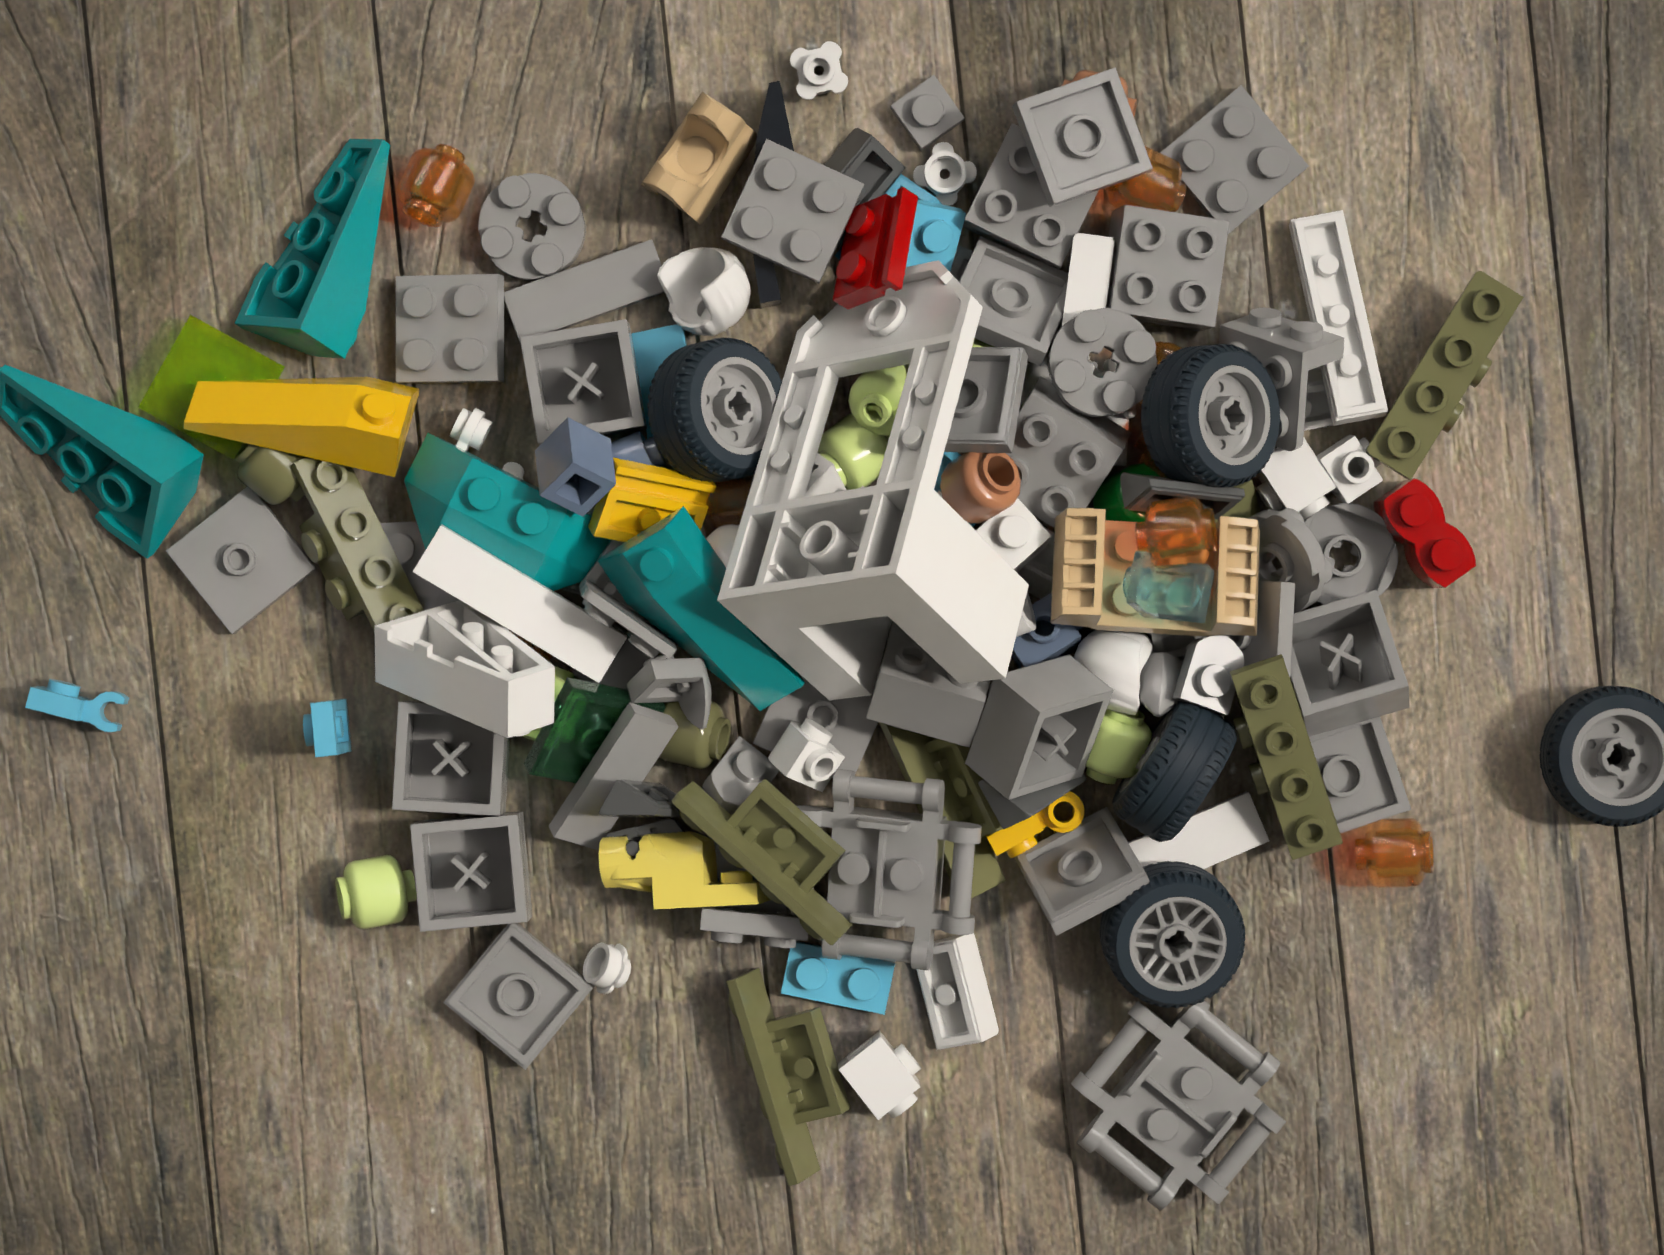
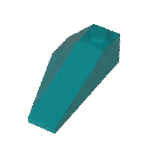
[235,139,390,359]
[0,364,204,559]
[597,506,805,711]

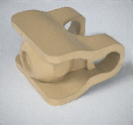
[641,92,757,224]

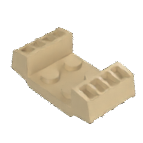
[1051,508,1260,636]

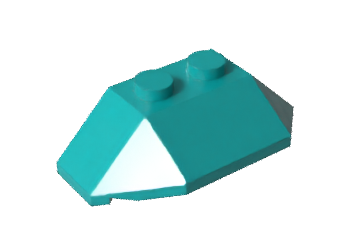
[404,432,611,591]

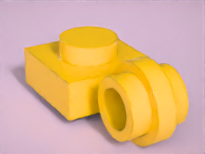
[985,791,1084,859]

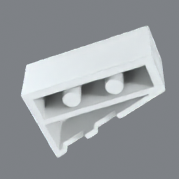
[374,600,555,738]

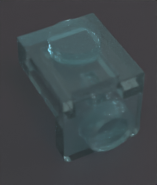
[1123,551,1215,623]

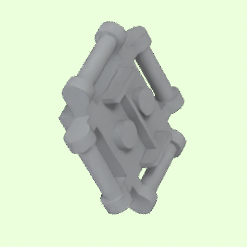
[786,769,982,970]
[1071,1000,1286,1211]

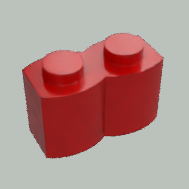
[1373,478,1476,588]

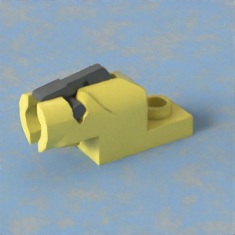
[598,818,771,909]

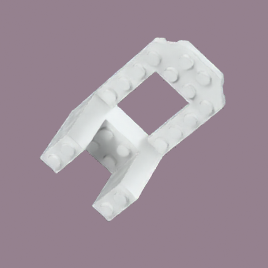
[717,260,1029,701]

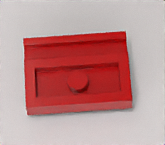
[833,187,918,310]

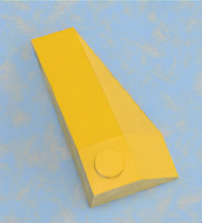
[183,377,419,477]

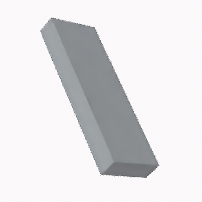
[504,239,665,343]
[549,702,678,850]

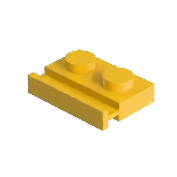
[588,458,716,542]

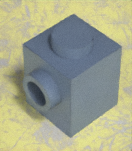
[535,417,616,517]
[1011,592,1084,669]

